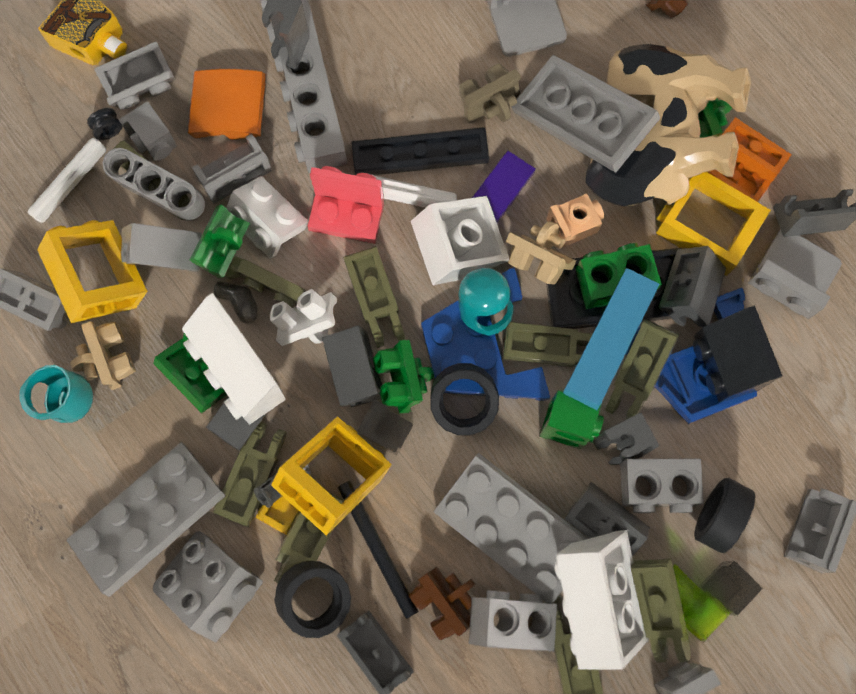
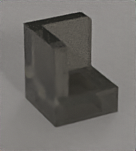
[357,400,413,456]
[698,561,763,616]

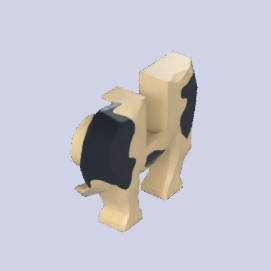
[586,44,751,207]

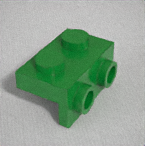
[153,333,227,414]

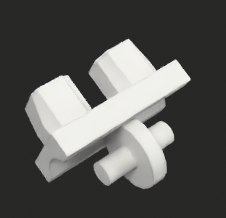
[270,289,337,346]

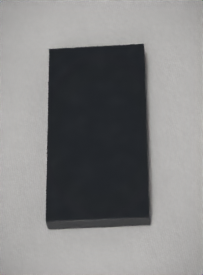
[546,248,682,329]

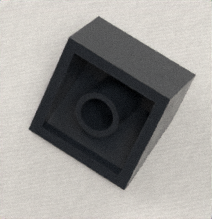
[693,305,783,403]

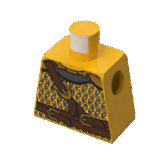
[38,0,128,65]

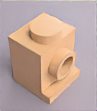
[546,194,604,248]

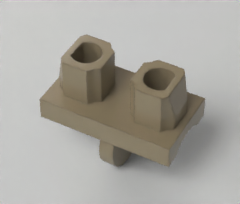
[459,63,521,123]

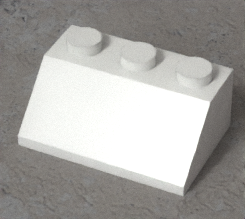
[182,293,286,425]
[555,530,649,669]

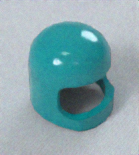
[458,268,513,336]
[19,365,94,423]

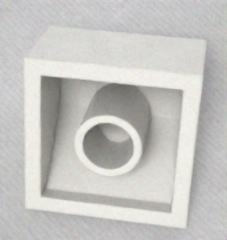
[411,196,510,285]

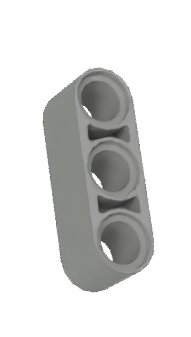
[103,148,205,220]

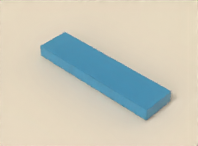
[563,268,659,410]

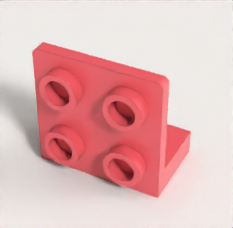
[307,166,384,244]

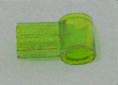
[672,564,730,642]

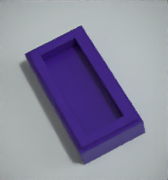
[472,151,536,223]

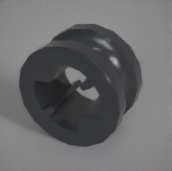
[87,108,123,140]

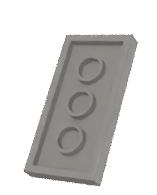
[512,55,660,173]
[66,442,226,597]
[433,453,588,604]

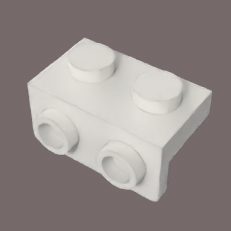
[227,176,309,258]

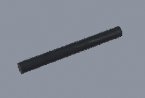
[337,481,419,619]

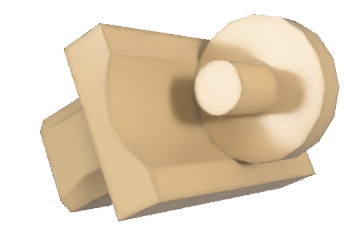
[506,221,576,285]
[70,321,136,390]

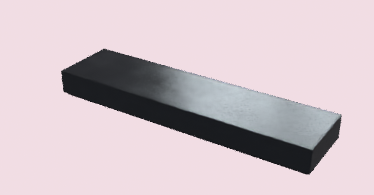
[351,127,489,175]

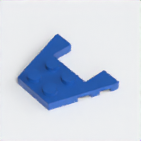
[421,267,550,401]
[626,288,757,424]

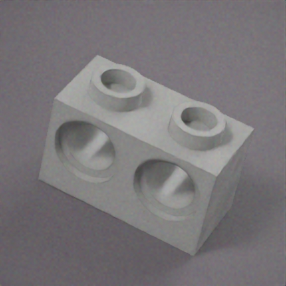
[620,459,704,513]
[469,590,557,651]

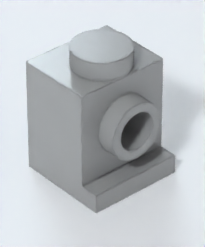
[118,101,177,161]

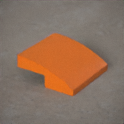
[188,69,266,140]
[707,117,792,202]

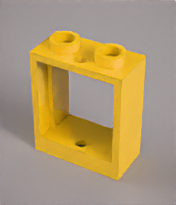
[656,172,771,276]
[37,220,148,323]
[271,416,392,536]

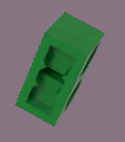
[576,243,661,309]
[539,390,604,449]

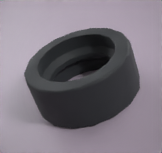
[431,363,499,435]
[694,478,756,553]
[274,560,351,638]

